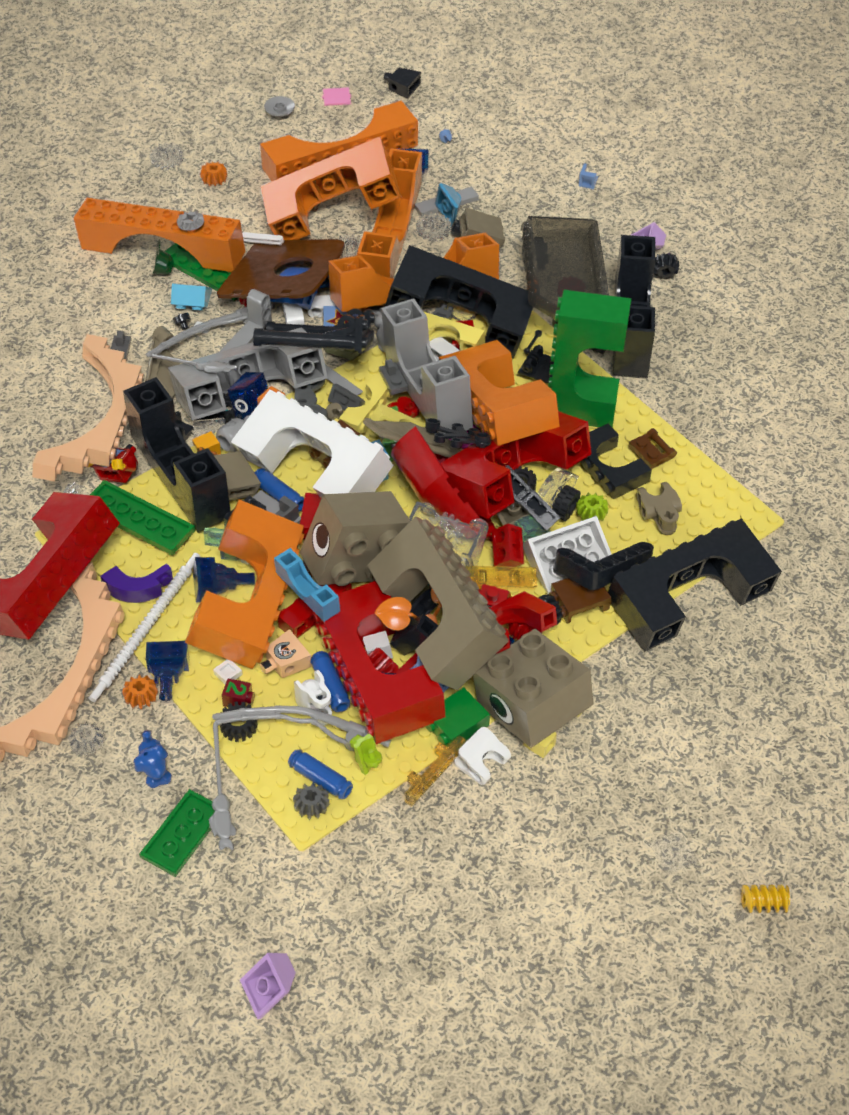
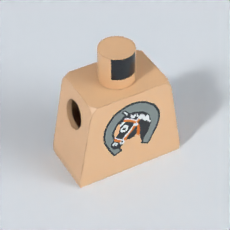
[260,629,312,678]

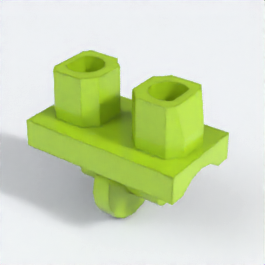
[350,733,383,775]

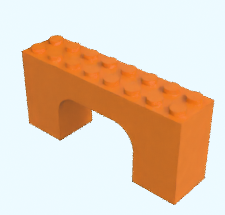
[261,137,401,240]
[439,340,560,446]
[185,499,304,669]

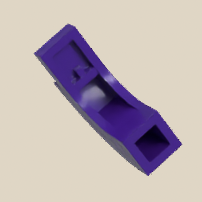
[100,563,173,603]

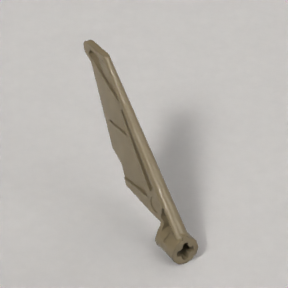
[145,326,180,399]
[363,418,463,458]

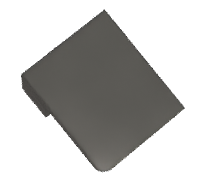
[275,496,299,522]

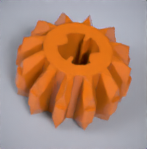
[200,161,227,187]
[122,674,158,710]

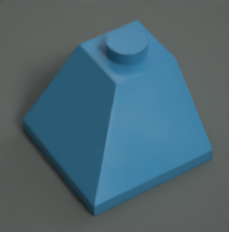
[435,183,462,227]

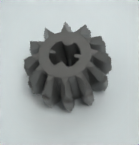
[293,782,330,820]

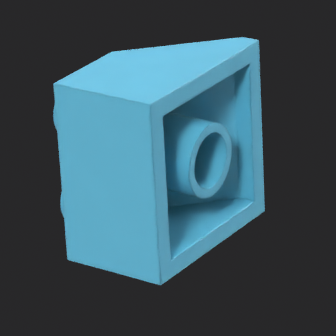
[171,284,212,310]

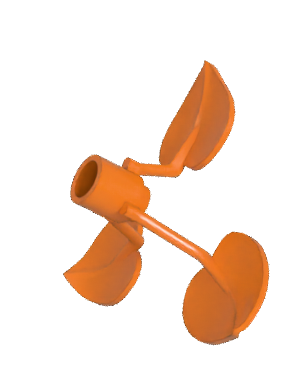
[375,589,442,631]

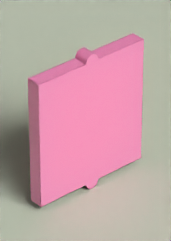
[322,87,351,106]

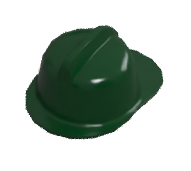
[152,239,174,277]

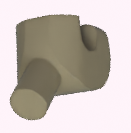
[326,403,343,421]

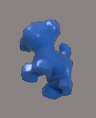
[133,730,172,788]

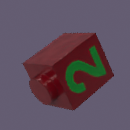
[222,678,255,707]

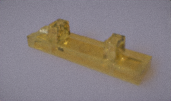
[464,566,537,588]
[405,736,466,807]

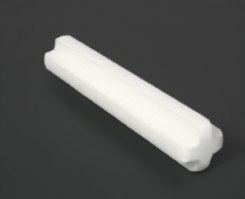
[242,232,284,245]

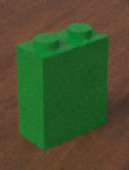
[425,687,490,751]

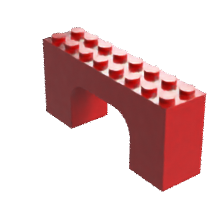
[441,411,591,519]
[0,492,120,640]
[312,581,446,744]

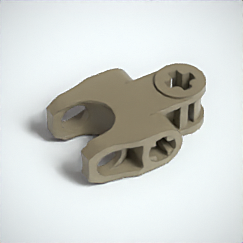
[636,482,682,535]

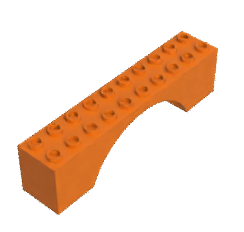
[260,100,418,182]
[357,148,422,278]
[73,198,246,272]
[328,233,499,312]

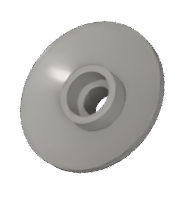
[264,96,295,116]

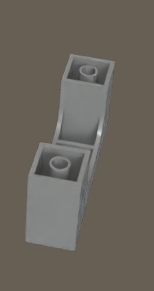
[381,299,473,434]
[168,328,328,421]

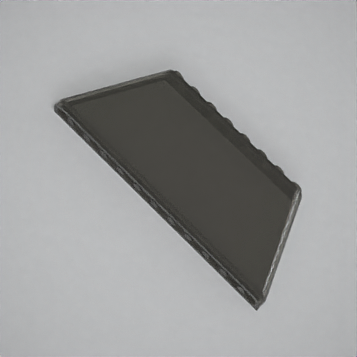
[521,216,609,320]

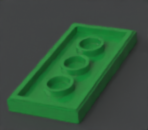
[139,789,215,877]

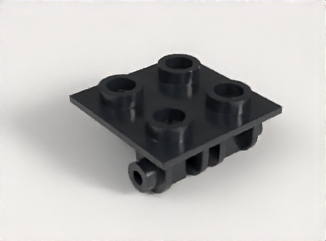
[518,345,554,384]

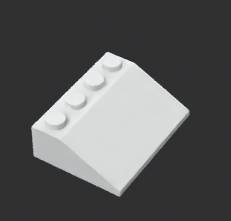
[523,516,611,594]

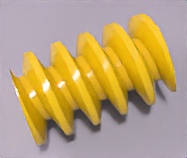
[741,884,790,913]

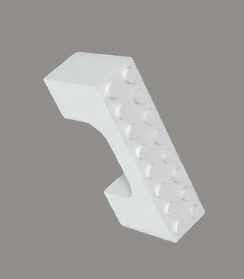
[231,390,393,498]

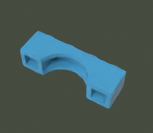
[274,548,340,622]

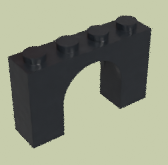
[580,423,652,499]
[390,584,439,656]

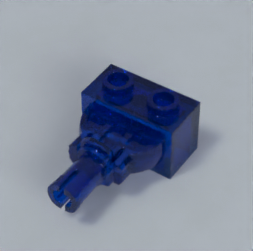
[193,557,255,602]
[146,641,190,701]

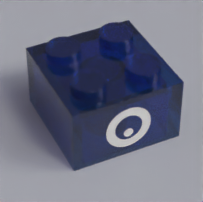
[227,372,268,420]

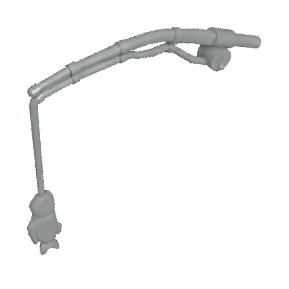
[146,302,273,373]
[209,705,391,850]

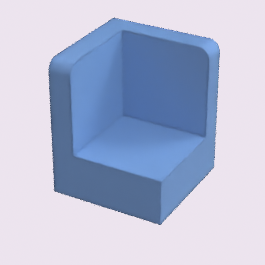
[579,163,598,189]

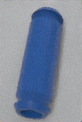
[254,468,304,512]
[310,651,350,712]
[288,749,353,799]

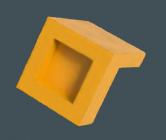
[192,431,221,455]

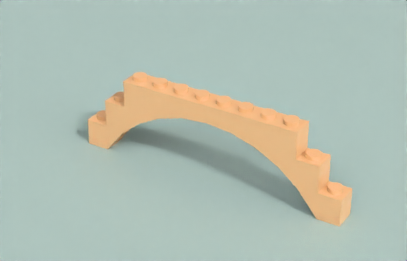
[32,334,144,481]
[0,562,125,762]

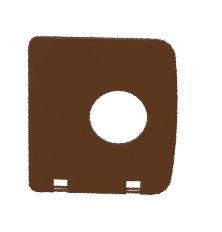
[217,239,345,299]

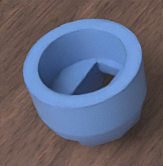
[439,129,452,143]

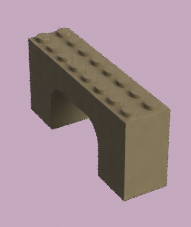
[367,517,509,690]

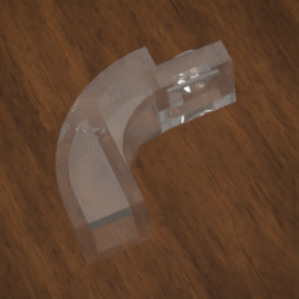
[537,467,579,508]

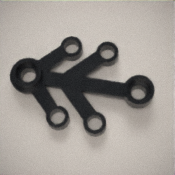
[425,418,492,448]

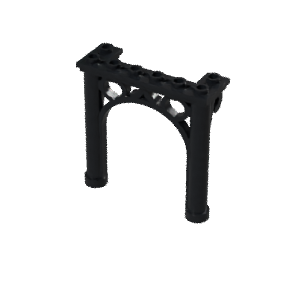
[253,308,375,353]

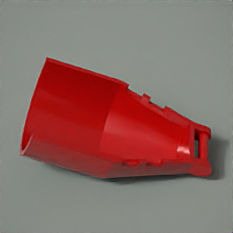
[391,426,496,542]

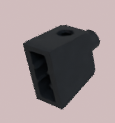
[383,67,421,99]

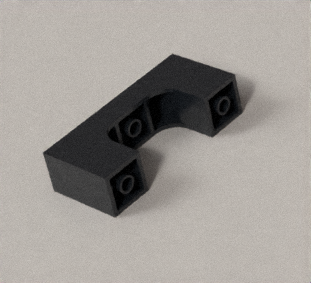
[613,235,655,378]
[385,245,538,359]
[123,377,230,532]
[608,518,782,652]

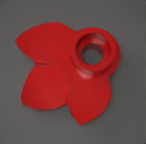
[387,396,419,418]

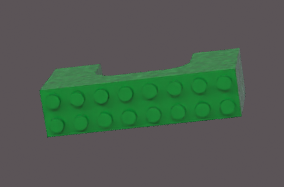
[548,290,631,428]

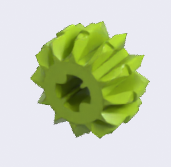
[576,492,609,521]

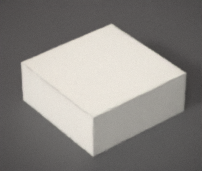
[213,659,242,684]

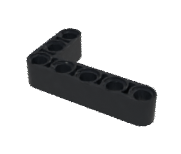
[554,542,654,590]

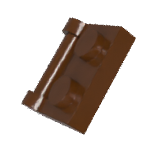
[628,428,677,469]

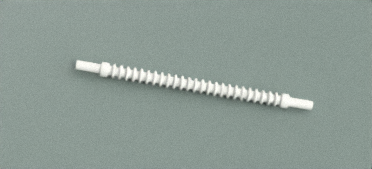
[89,553,200,702]

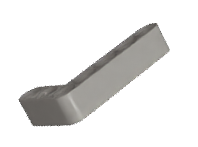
[219,289,272,352]

